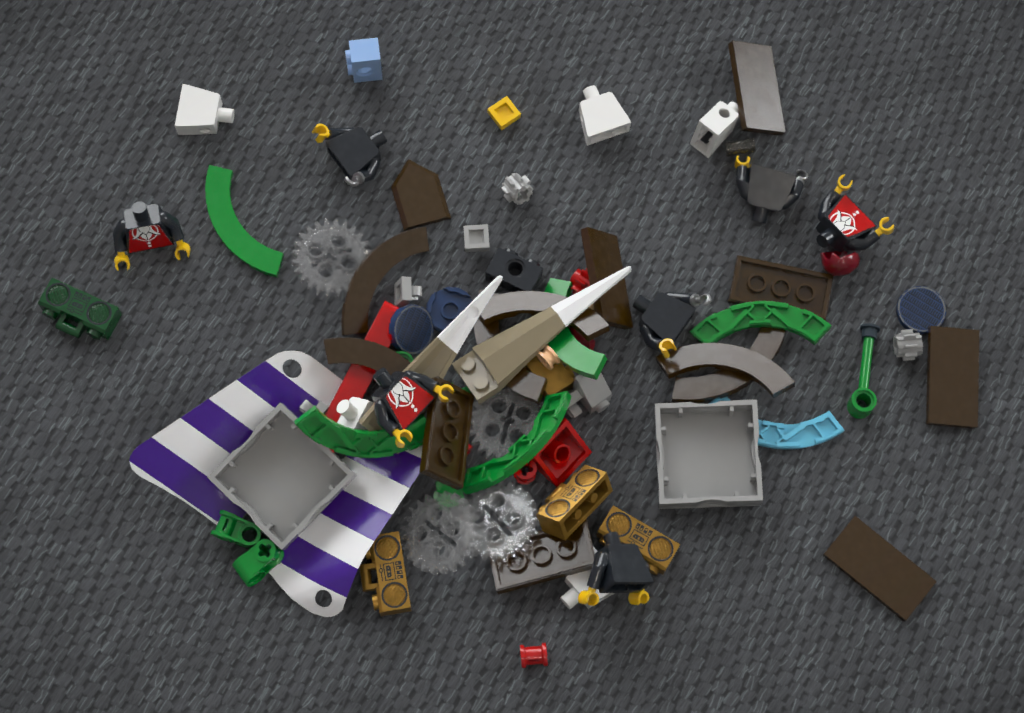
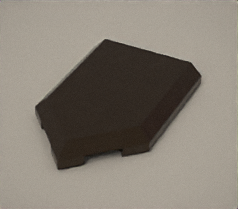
[391,159,451,231]

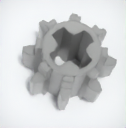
[501,173,533,205]
[893,329,923,361]

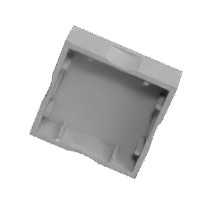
[654,400,763,509]
[207,402,357,550]

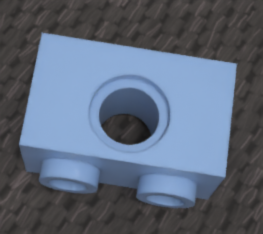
[345,38,383,83]

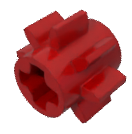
[570,268,590,294]

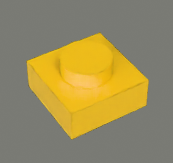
[487,96,521,130]

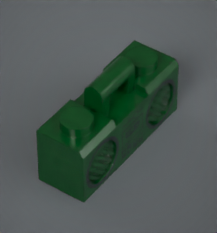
[38,278,122,340]

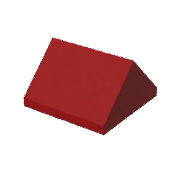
[532,418,592,487]

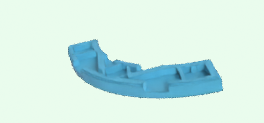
[708,397,845,449]

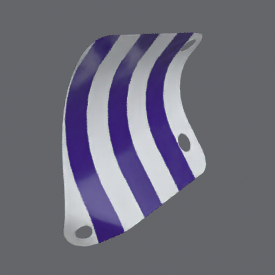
[129,351,423,617]

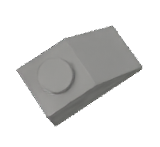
[573,373,612,414]

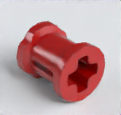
[514,459,537,485]
[520,643,548,668]

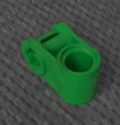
[210,510,262,549]
[232,539,284,587]

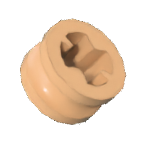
[537,345,561,370]

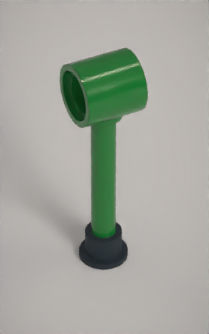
[847,323,880,419]

